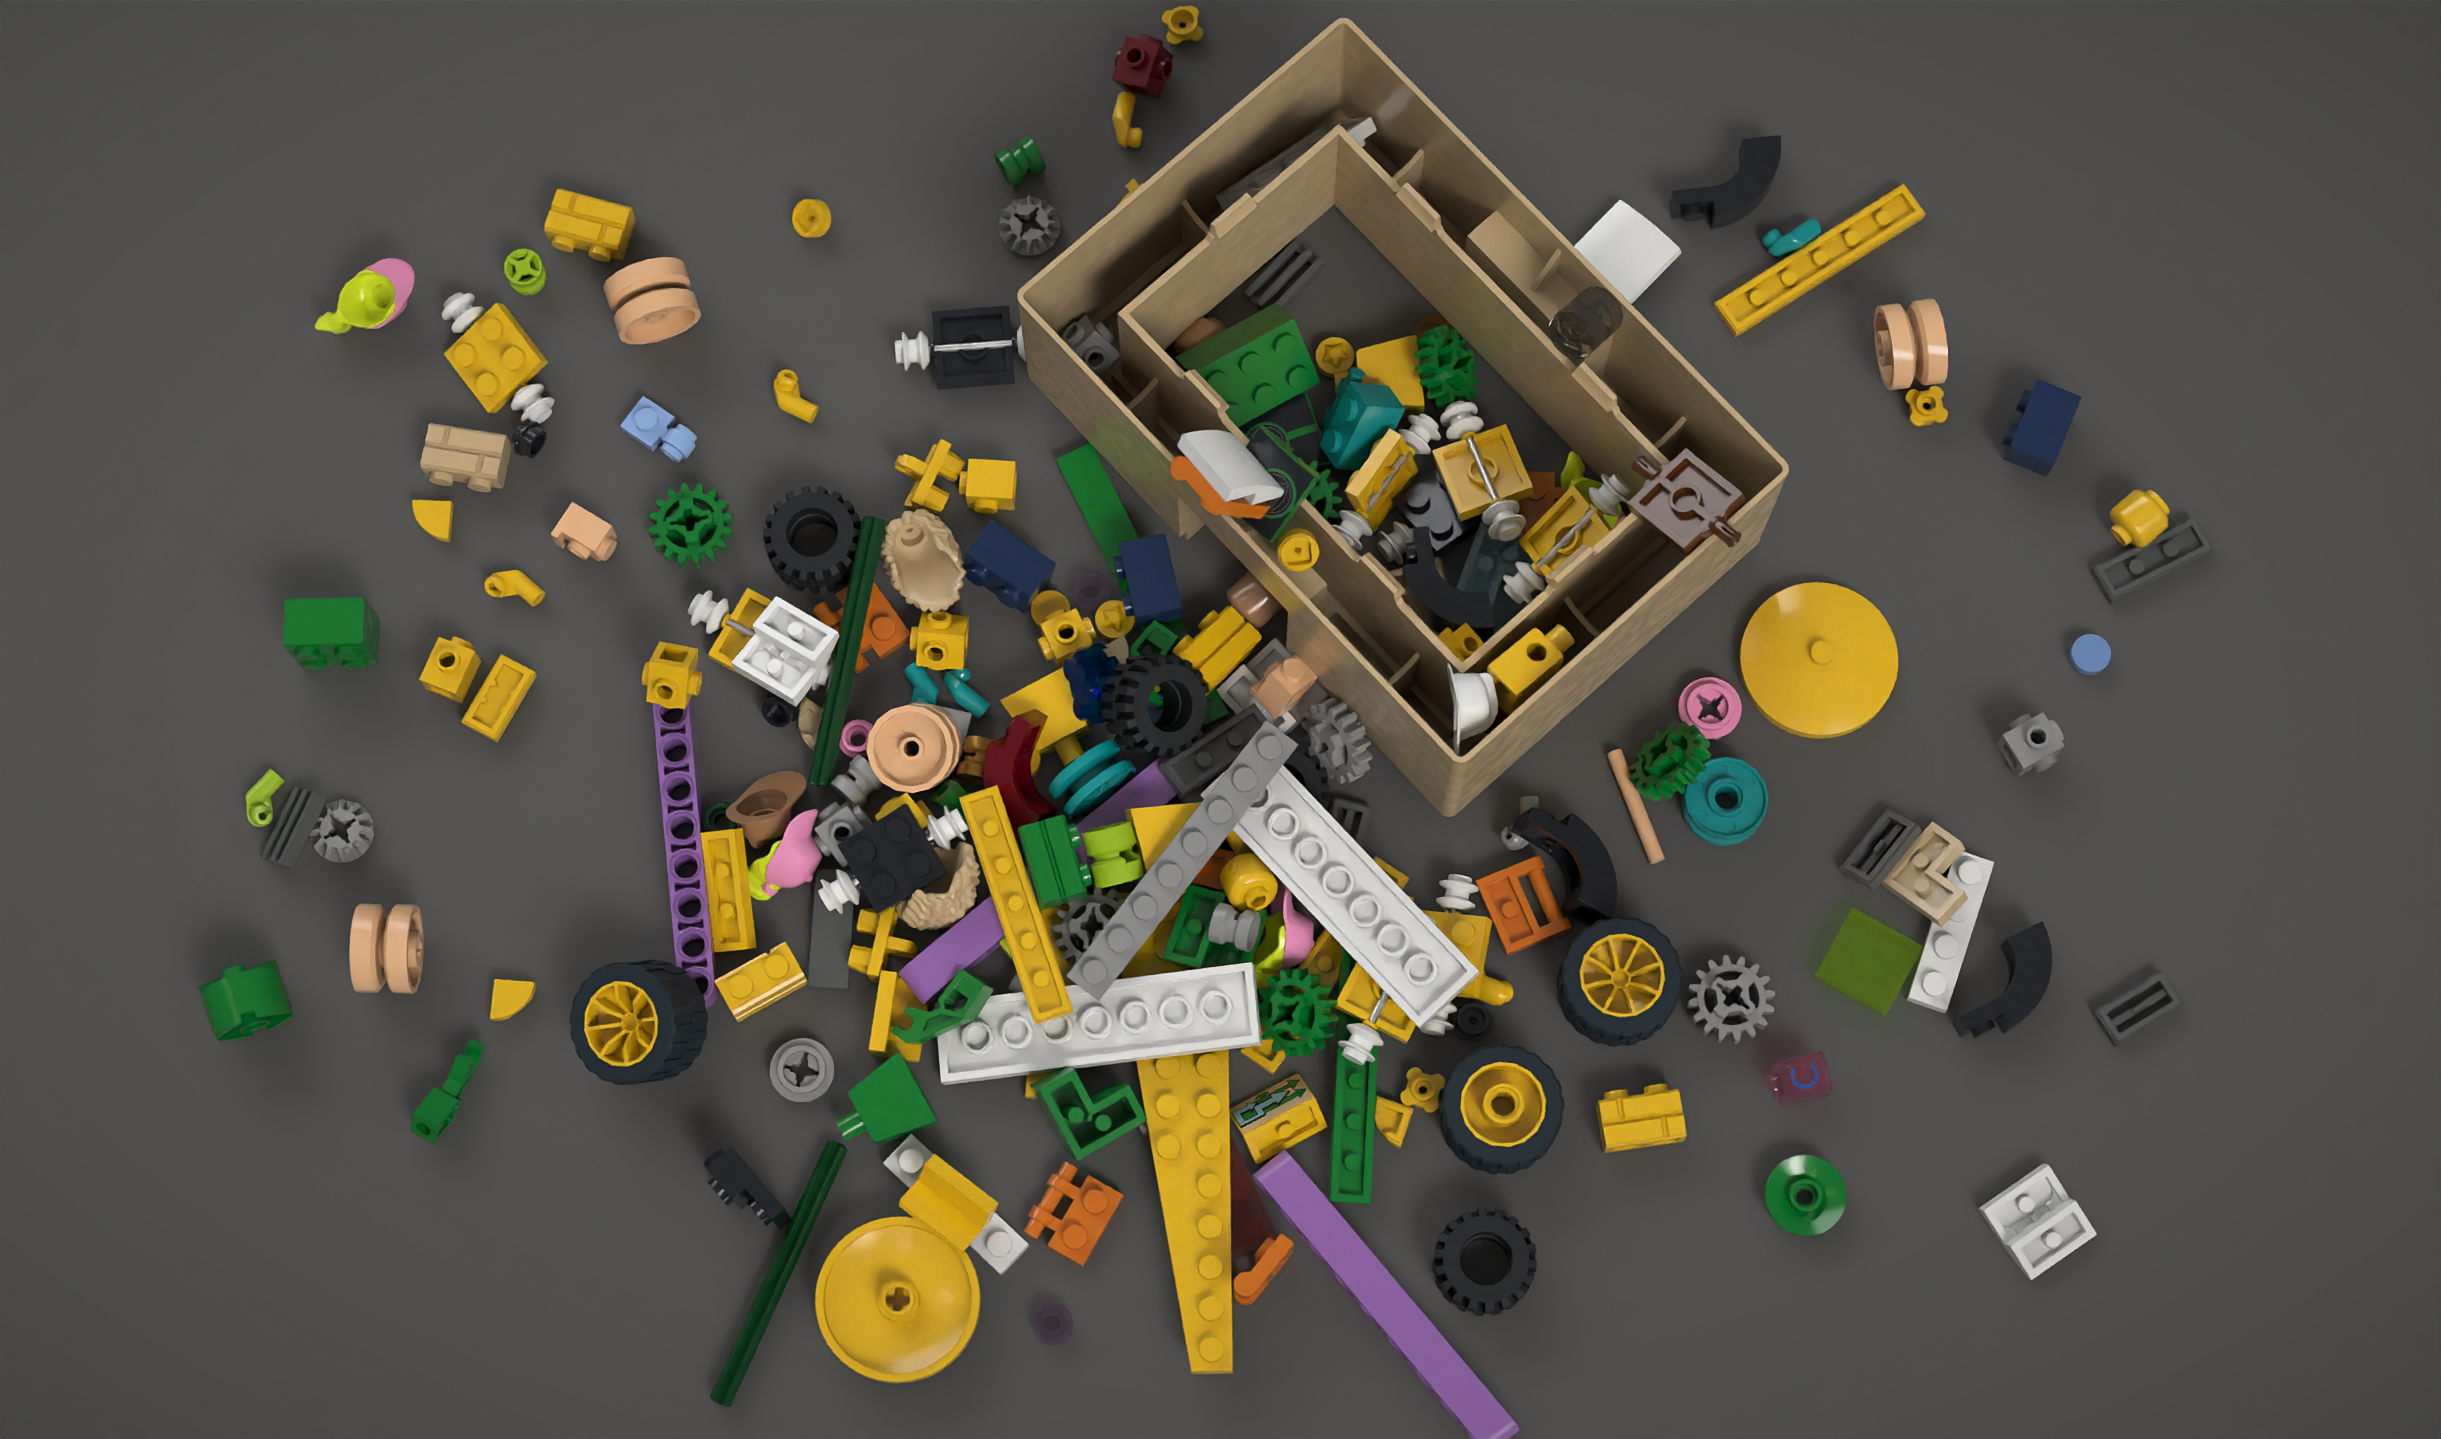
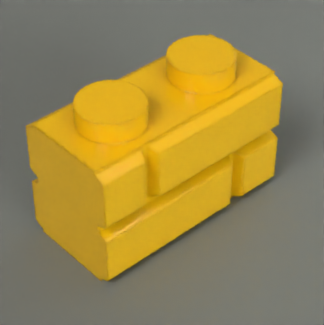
[544,188,636,262]
[1172,606,1262,696]
[714,941,808,1023]
[1595,1084,1687,1153]

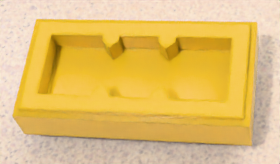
[461,654,537,743]

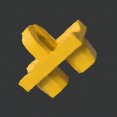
[895,439,965,514]
[848,906,918,983]

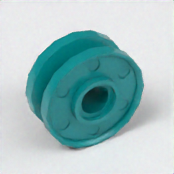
[1048,740,1136,820]
[1681,757,1769,847]

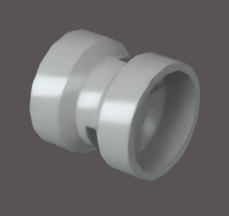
[830,755,884,808]
[1208,902,1261,952]

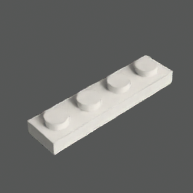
[1906,851,1994,1013]
[883,1134,1029,1276]

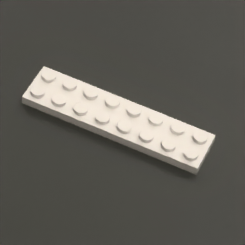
[1200,765,1480,1029]
[935,962,1262,1085]

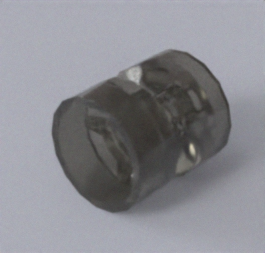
[1548,286,1623,359]

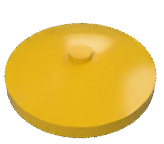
[1739,582,1898,739]
[815,1217,981,1383]

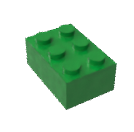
[1175,302,1320,427]

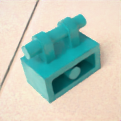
[1319,367,1405,470]

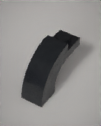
[1669,135,1781,229]
[1402,526,1494,643]
[1511,807,1617,926]
[1953,921,2052,1038]

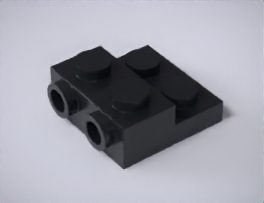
[703,1147,791,1229]

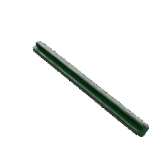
[808,516,886,788]
[710,1140,847,1407]

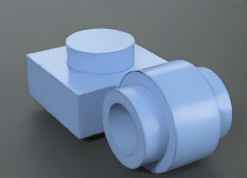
[620,396,697,463]

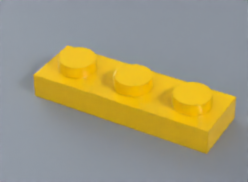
[700,828,757,952]

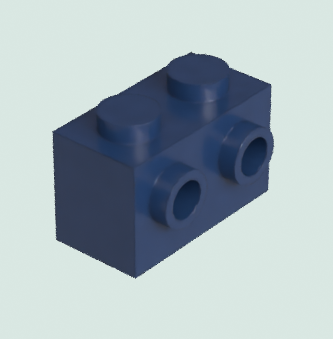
[2001,379,2082,477]
[962,520,1056,614]
[1113,533,1182,628]

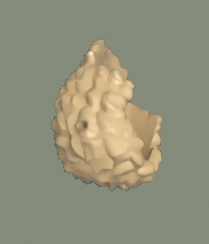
[880,509,966,613]
[895,841,981,931]

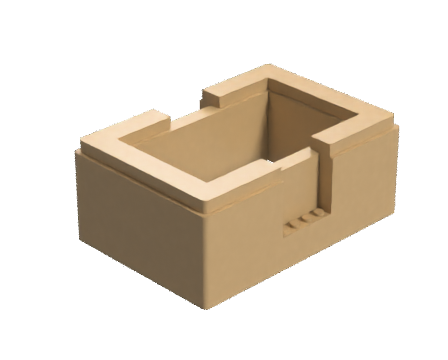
[1017,18,1789,817]

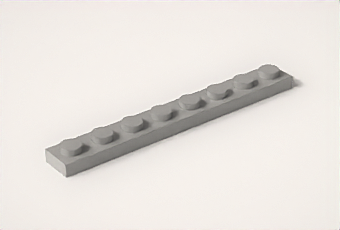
[1067,720,1298,1001]

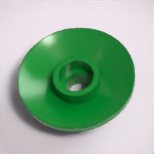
[1765,1155,1847,1237]

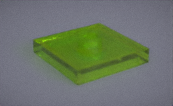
[1813,907,1924,1018]

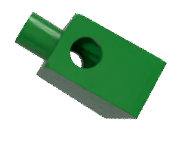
[835,1052,940,1145]

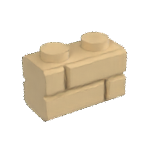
[420,423,512,492]

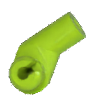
[245,768,285,827]

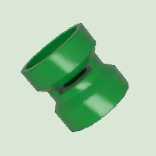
[994,136,1046,188]

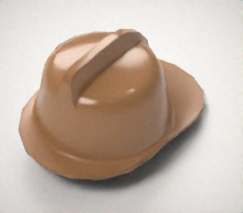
[726,771,806,849]

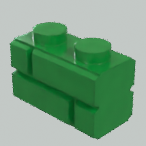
[1018,815,1092,910]

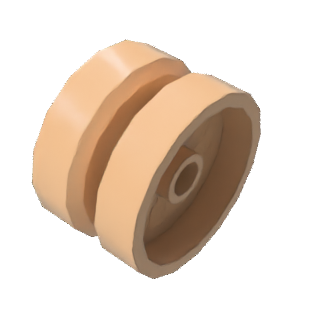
[603,257,701,344]
[1874,298,1948,390]
[866,702,963,793]
[349,904,424,994]

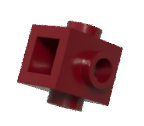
[1112,35,1173,99]

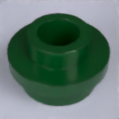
[702,802,738,832]

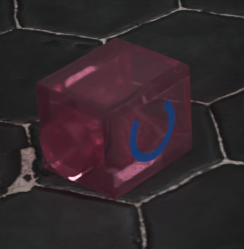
[1767,1051,1834,1107]

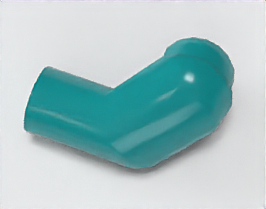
[1762,218,1821,256]
[903,661,939,705]
[943,667,990,719]

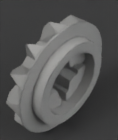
[999,195,1060,256]
[310,798,374,863]
[770,1038,834,1103]

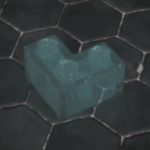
[1456,522,1546,611]

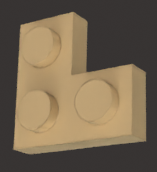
[1882,821,1968,928]

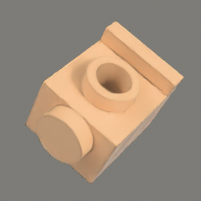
[551,502,617,562]
[1249,654,1318,720]

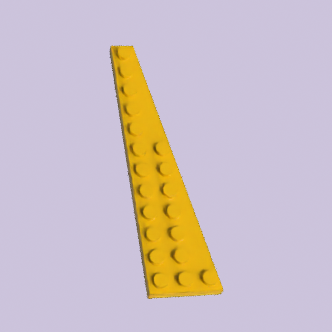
[1106,891,1233,1374]

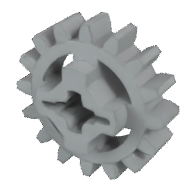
[1302,697,1373,784]
[1053,888,1127,965]
[1686,955,1775,1044]

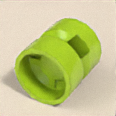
[1081,820,1146,888]

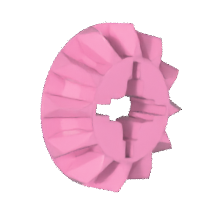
[1678,677,1742,740]

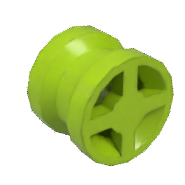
[504,249,547,295]

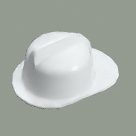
[1447,663,1498,756]

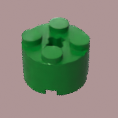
[198,960,294,1042]

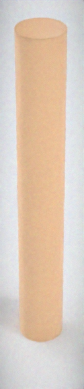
[1607,749,1665,864]

